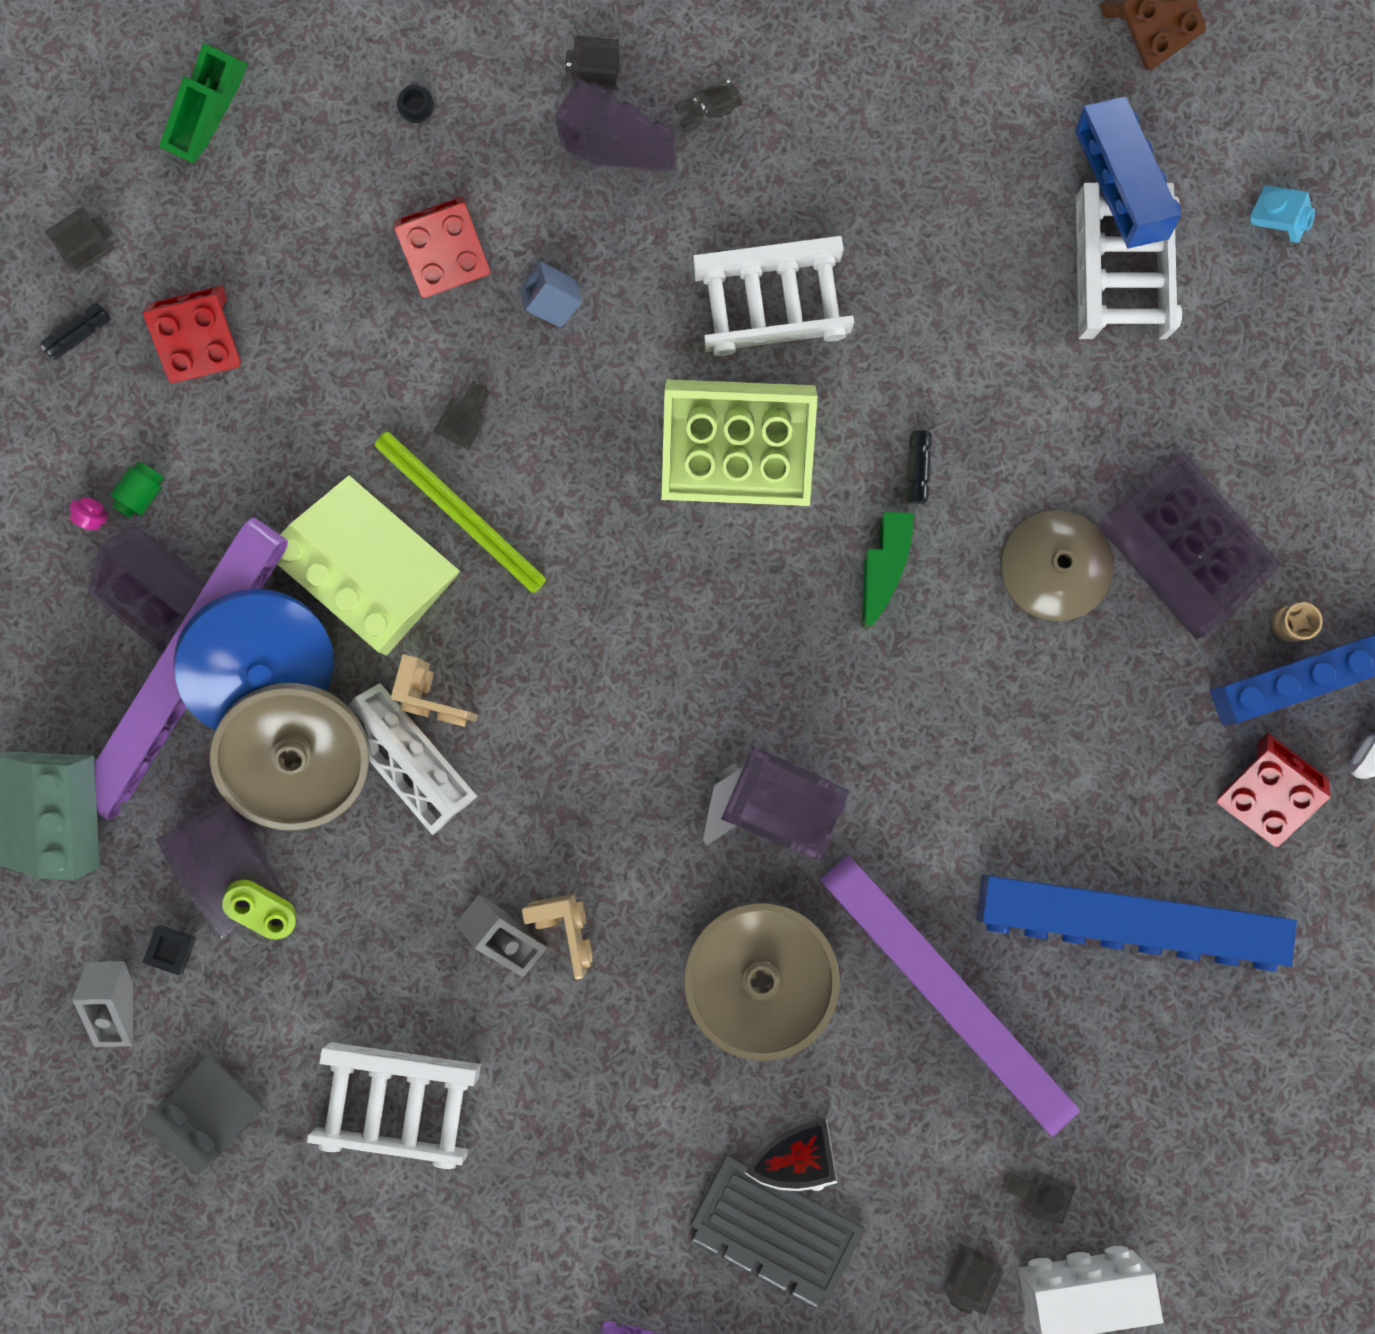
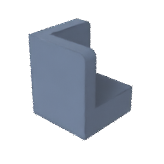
[520,261,582,327]

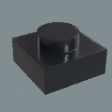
[142,925,197,975]

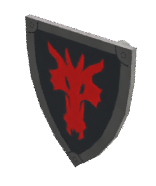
[745,1118,837,1191]

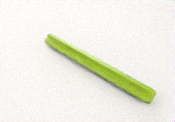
[375,432,546,593]

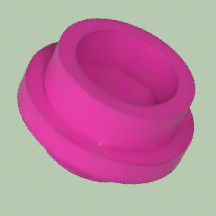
[69,497,109,530]

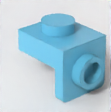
[1250,185,1315,243]

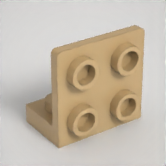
[390,654,478,727]
[522,894,593,980]

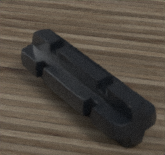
[40,303,110,360]
[907,430,931,504]

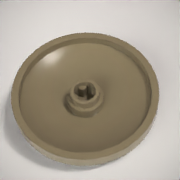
[210,683,369,830]
[684,903,840,1061]

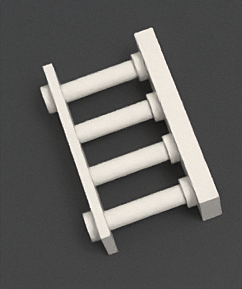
[1076,183,1182,339]
[693,236,854,356]
[307,1042,481,1169]

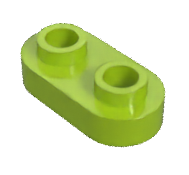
[222,880,296,940]

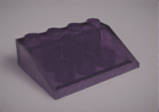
[1097,452,1281,639]

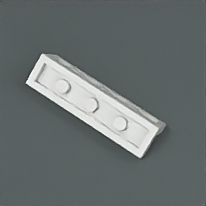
[348,683,477,835]

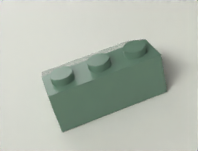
[0,751,100,881]

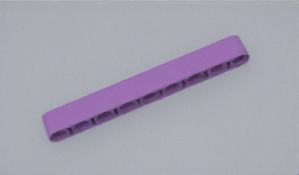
[94,517,288,820]
[820,854,1081,1138]

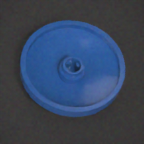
[173,589,334,730]

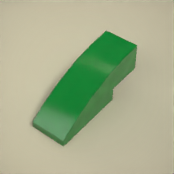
[159,43,248,163]
[862,512,914,628]

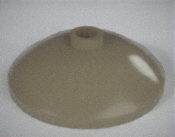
[1001,510,1114,622]

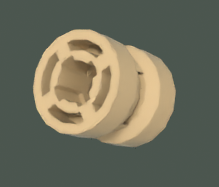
[1271,602,1323,643]

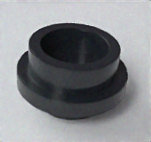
[397,85,434,123]

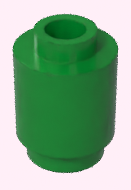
[109,461,164,519]

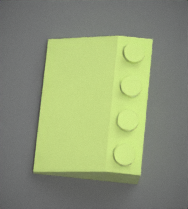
[661,379,818,506]
[277,476,460,656]

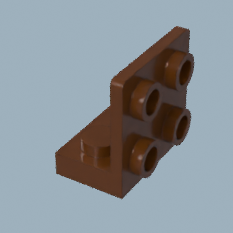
[1099,0,1206,70]

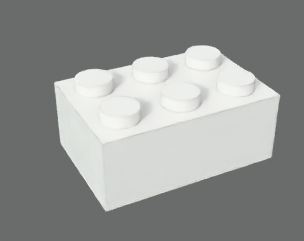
[1018,1246,1164,1334]

